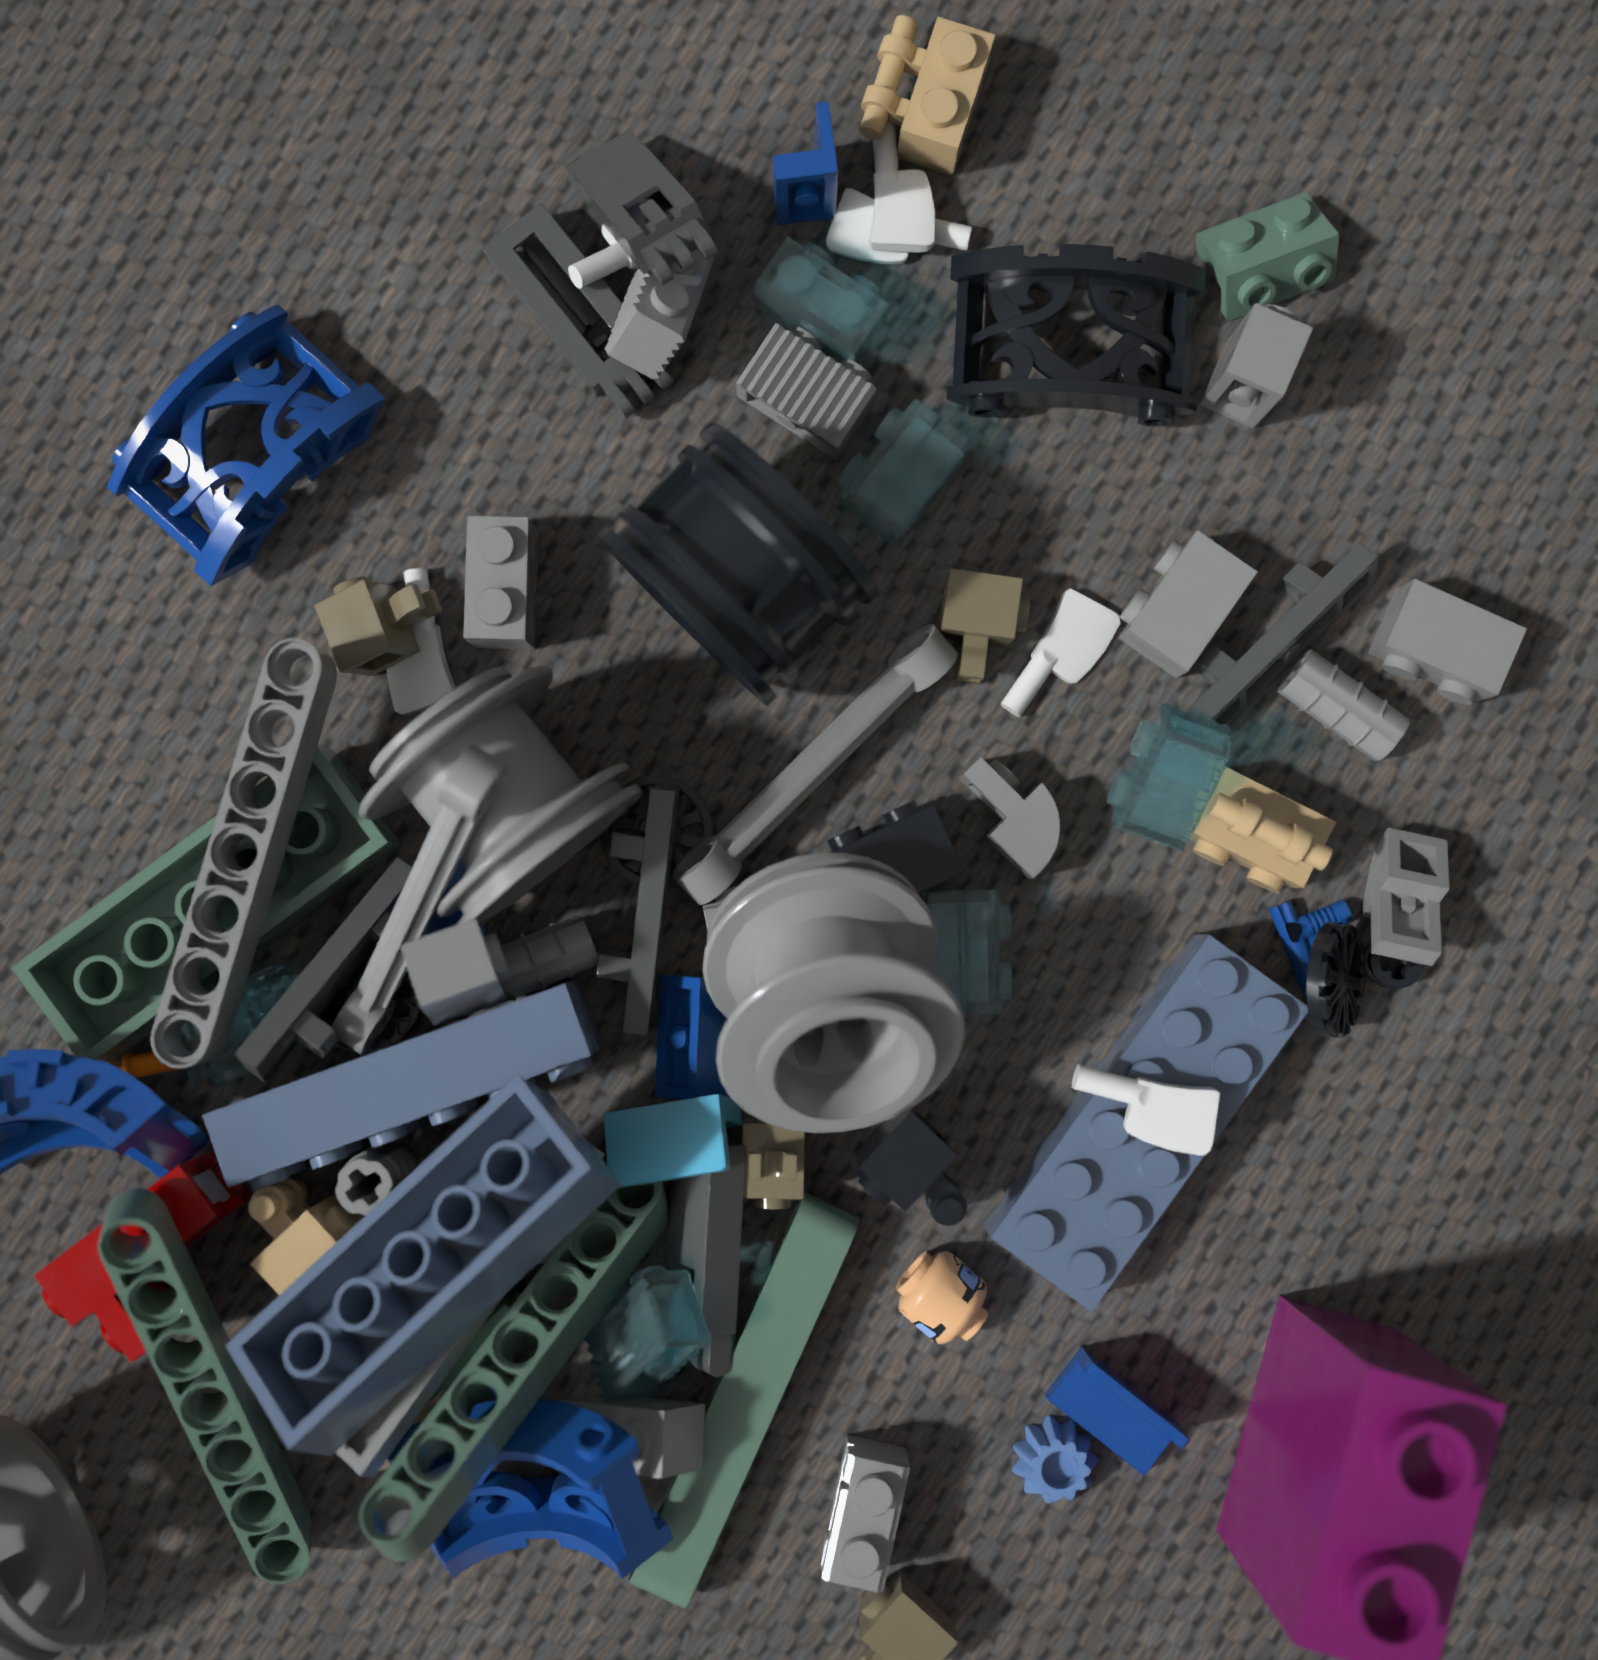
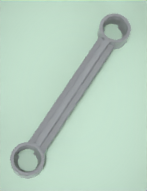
[672,624,958,905]
[332,744,509,1055]

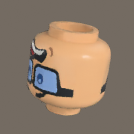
[895,1251,988,1344]

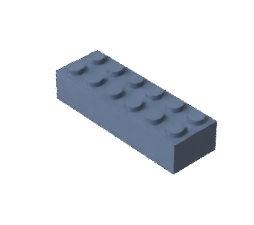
[983,934,1308,1312]
[203,979,604,1191]
[225,1075,622,1456]

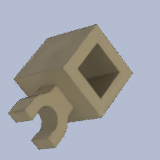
[938,568,1030,684]
[314,577,443,677]
[742,1117,805,1209]
[855,1571,958,1660]

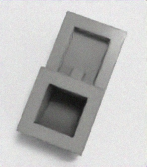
[959,757,1060,879]
[1362,828,1450,966]

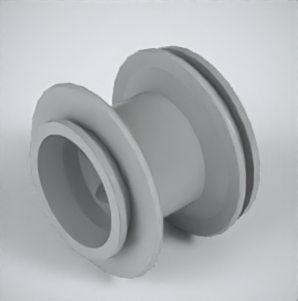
[359,666,643,926]
[703,853,965,1133]

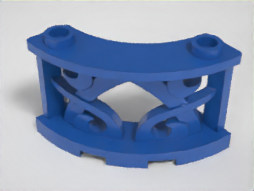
[107,304,386,586]
[0,1049,209,1179]
[387,1399,673,1579]

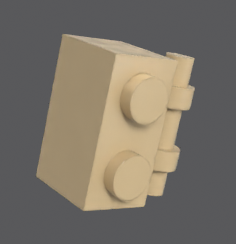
[859,15,995,176]
[1181,767,1336,894]
[249,1176,365,1295]

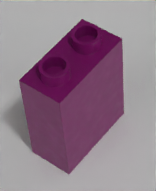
[1216,1295,1507,1660]

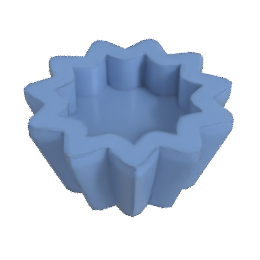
[1012,1415,1099,1504]

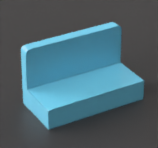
[603,1094,742,1188]

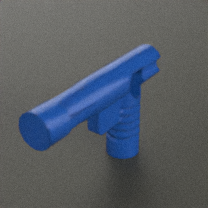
[1268,899,1352,1003]

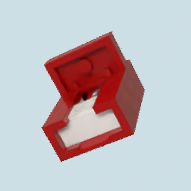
[34,1150,253,1363]

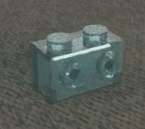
[754,236,889,364]

